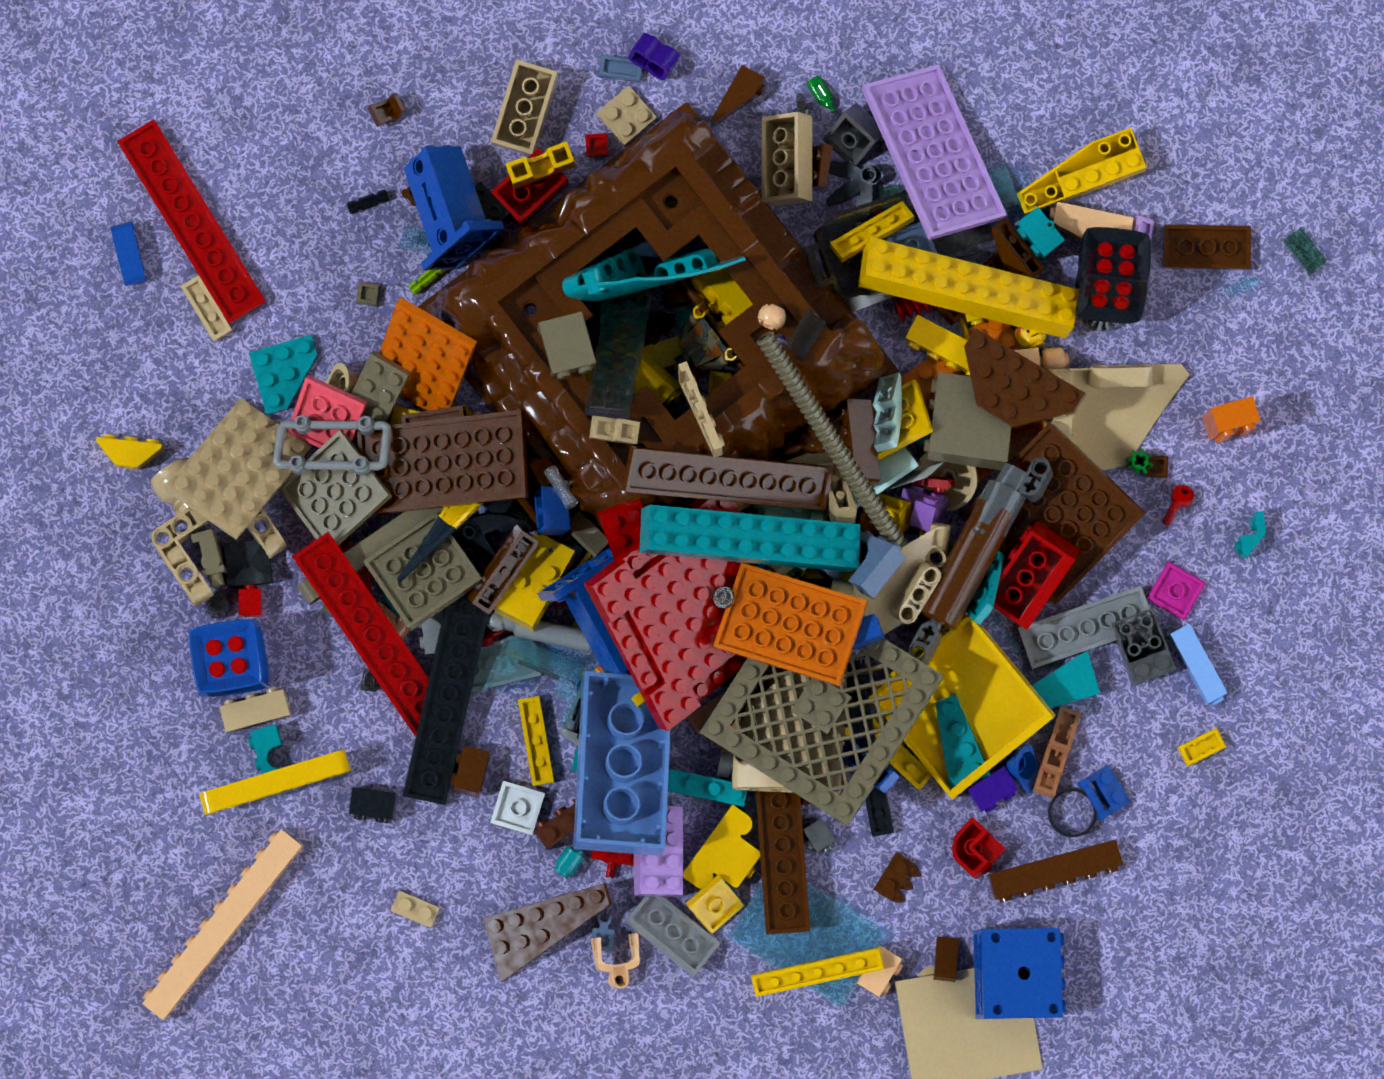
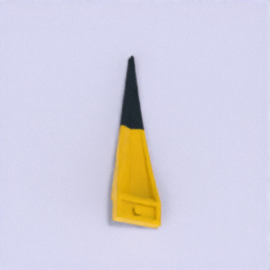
[397,503,483,583]

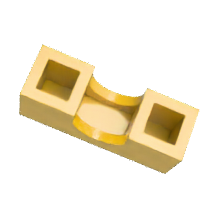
[506,141,575,189]

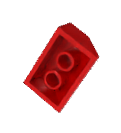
[491,148,569,228]

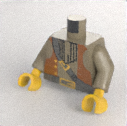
[674,303,739,371]

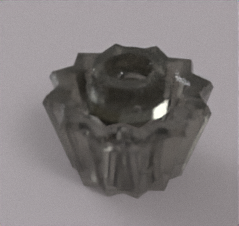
[202,589,233,620]

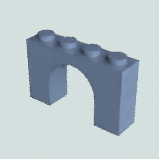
[816,530,906,599]

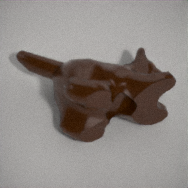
[783,415,840,456]

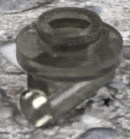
[793,93,814,115]
[713,586,735,610]
[360,669,380,692]

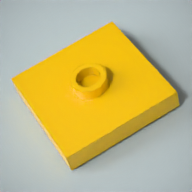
[685,875,745,934]

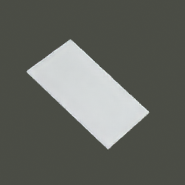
[883,462,944,491]

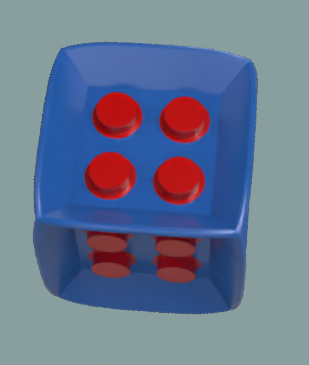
[189,619,269,698]

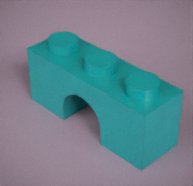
[248,724,287,774]

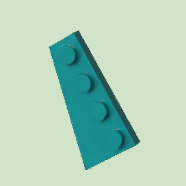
[935,694,991,789]

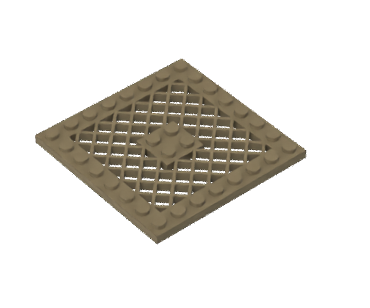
[700,639,944,827]

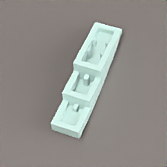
[873,372,902,452]

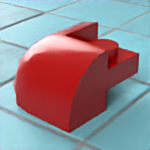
[952,817,1006,879]

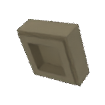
[356,282,381,307]

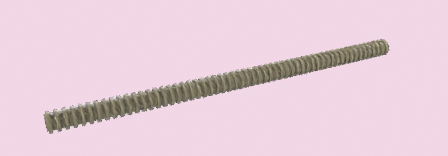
[757,332,944,631]

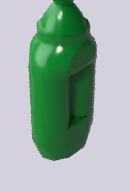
[807,76,836,113]

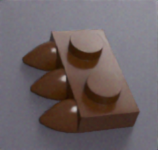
[873,852,921,903]

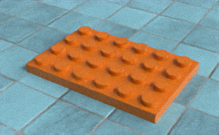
[379,297,477,411]
[713,563,868,687]

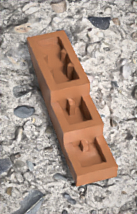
[1032,706,1081,799]

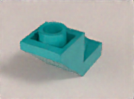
[1235,511,1266,559]

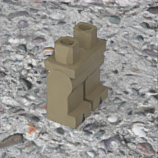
[191,529,227,589]

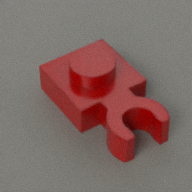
[914,476,955,492]

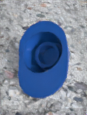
[1006,745,1041,793]

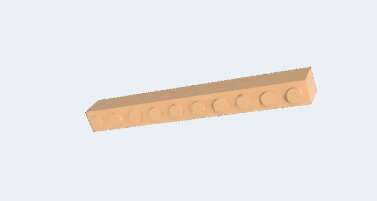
[142,829,304,1020]

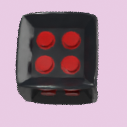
[1075,227,1151,324]

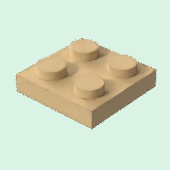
[596,86,657,147]

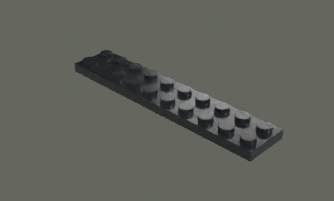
[402,591,489,805]

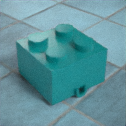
[1016,207,1065,261]

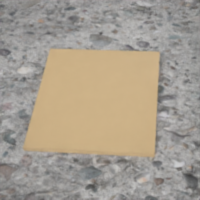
[895,968,1043,1079]

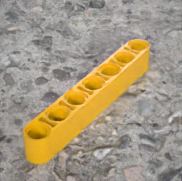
[199,750,351,815]

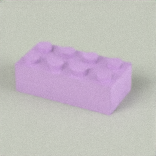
[634,806,683,897]

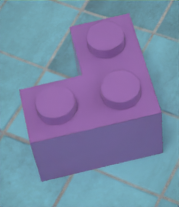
[900,483,950,532]

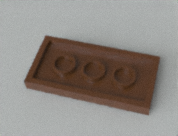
[1163,224,1251,270]

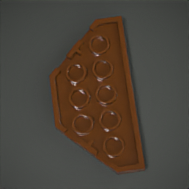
[964,328,1086,429]

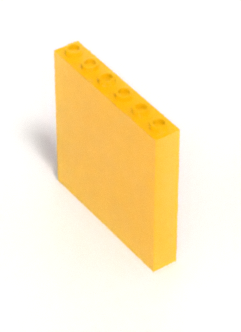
[868,614,1056,800]

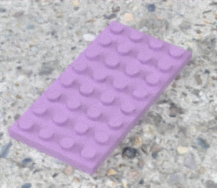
[861,65,1007,240]

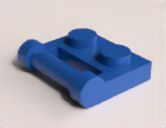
[1077,765,1131,821]

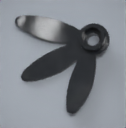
[826,161,881,226]

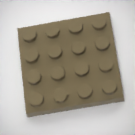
[279,430,392,546]
[363,512,484,631]

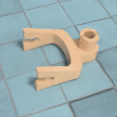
[590,933,640,989]

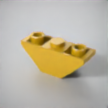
[96,434,164,470]

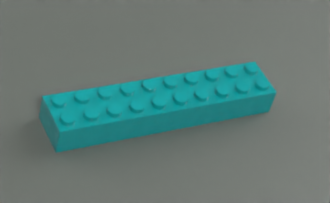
[640,505,860,572]

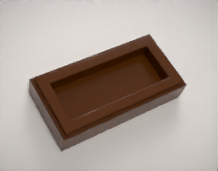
[933,936,959,982]

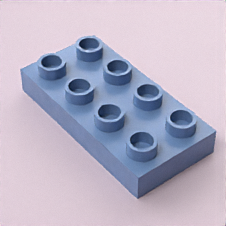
[573,671,670,856]

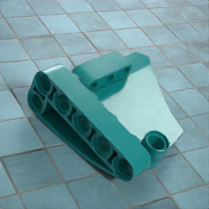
[562,248,746,301]

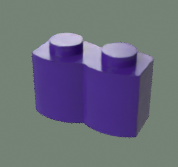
[628,33,680,80]

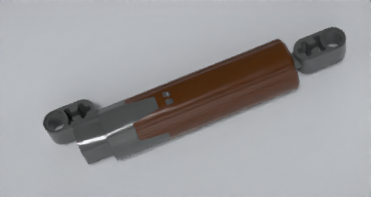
[908,458,1053,665]

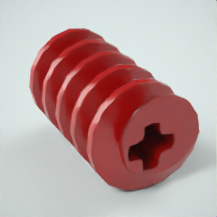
[892,297,938,322]

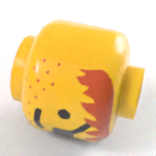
[1014,327,1046,349]

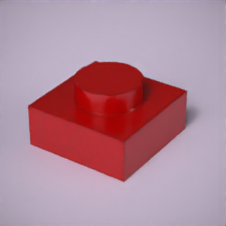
[585,133,608,157]

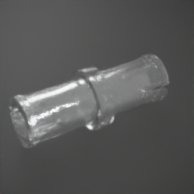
[544,466,578,510]

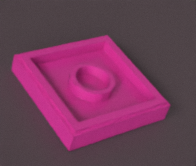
[1146,561,1206,621]

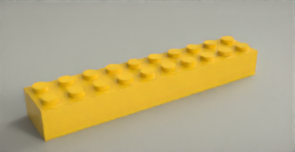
[858,237,1078,339]

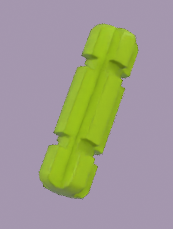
[409,270,447,295]

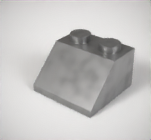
[823,103,883,166]

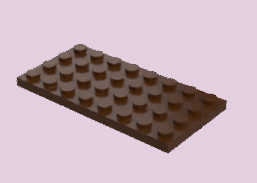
[357,410,529,515]

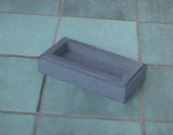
[598,54,643,83]

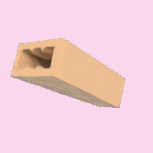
[1049,202,1134,242]

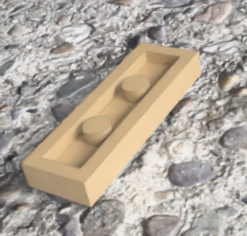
[180,275,233,342]

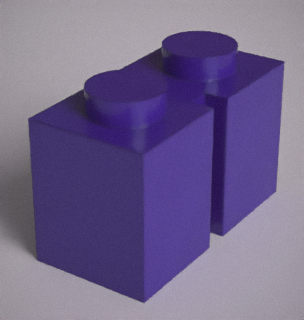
[965,766,1019,813]

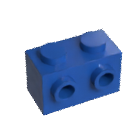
[534,486,572,536]

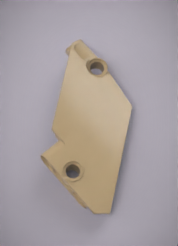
[831,523,951,652]

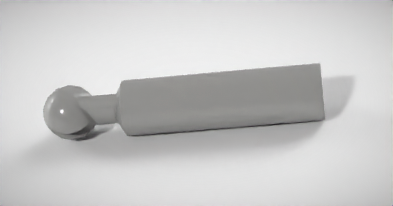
[486,610,591,653]

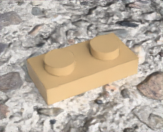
[391,891,440,928]

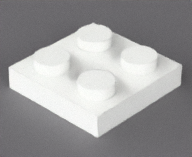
[490,781,545,836]

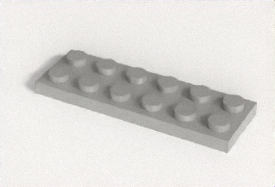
[1017,586,1150,670]

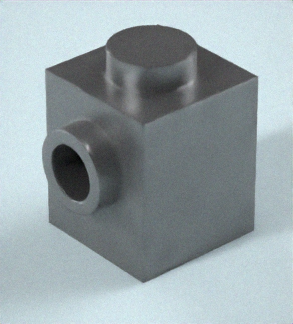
[803,818,836,854]

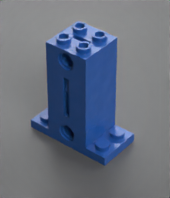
[404,145,504,270]
[537,548,629,675]

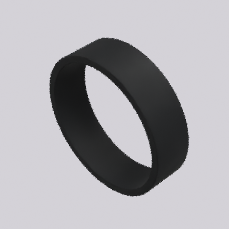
[1048,789,1097,837]

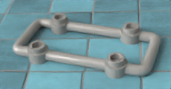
[273,415,392,476]

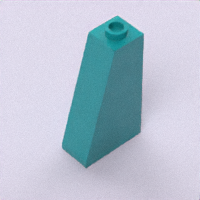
[1032,651,1100,708]

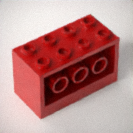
[994,521,1080,630]

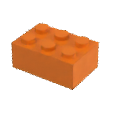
[1202,396,1260,443]

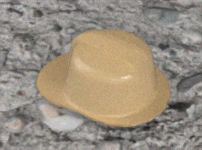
[326,363,360,394]

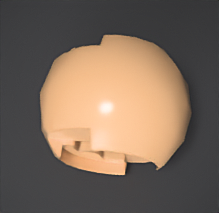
[758,304,786,330]

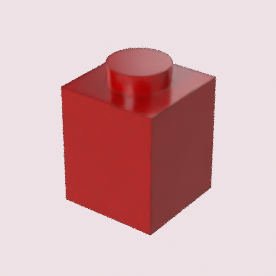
[238,585,263,617]

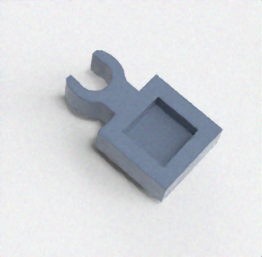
[591,913,615,952]

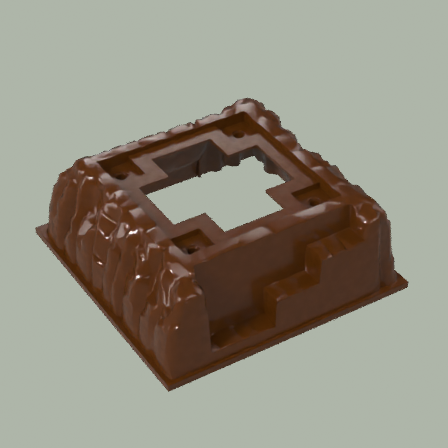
[418,102,900,551]

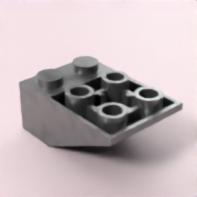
[1111,608,1176,686]

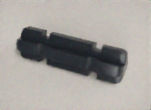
[347,189,389,214]

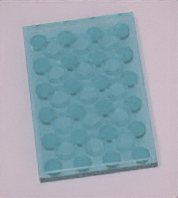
[728,882,887,1007]

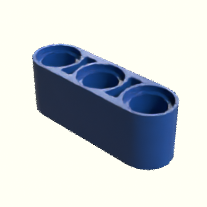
[110,221,147,286]

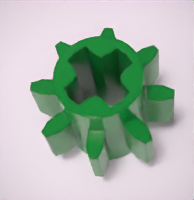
[1125,449,1153,476]

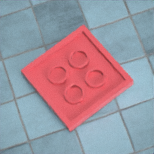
[287,375,367,448]

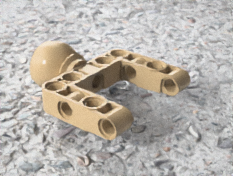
[150,457,288,607]

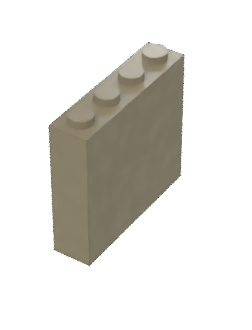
[924,372,1011,470]

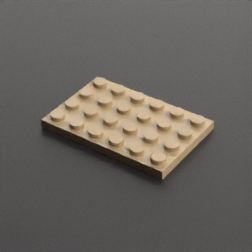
[164,398,312,540]

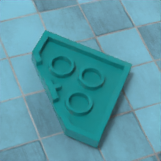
[249,334,318,415]
[966,549,1004,625]

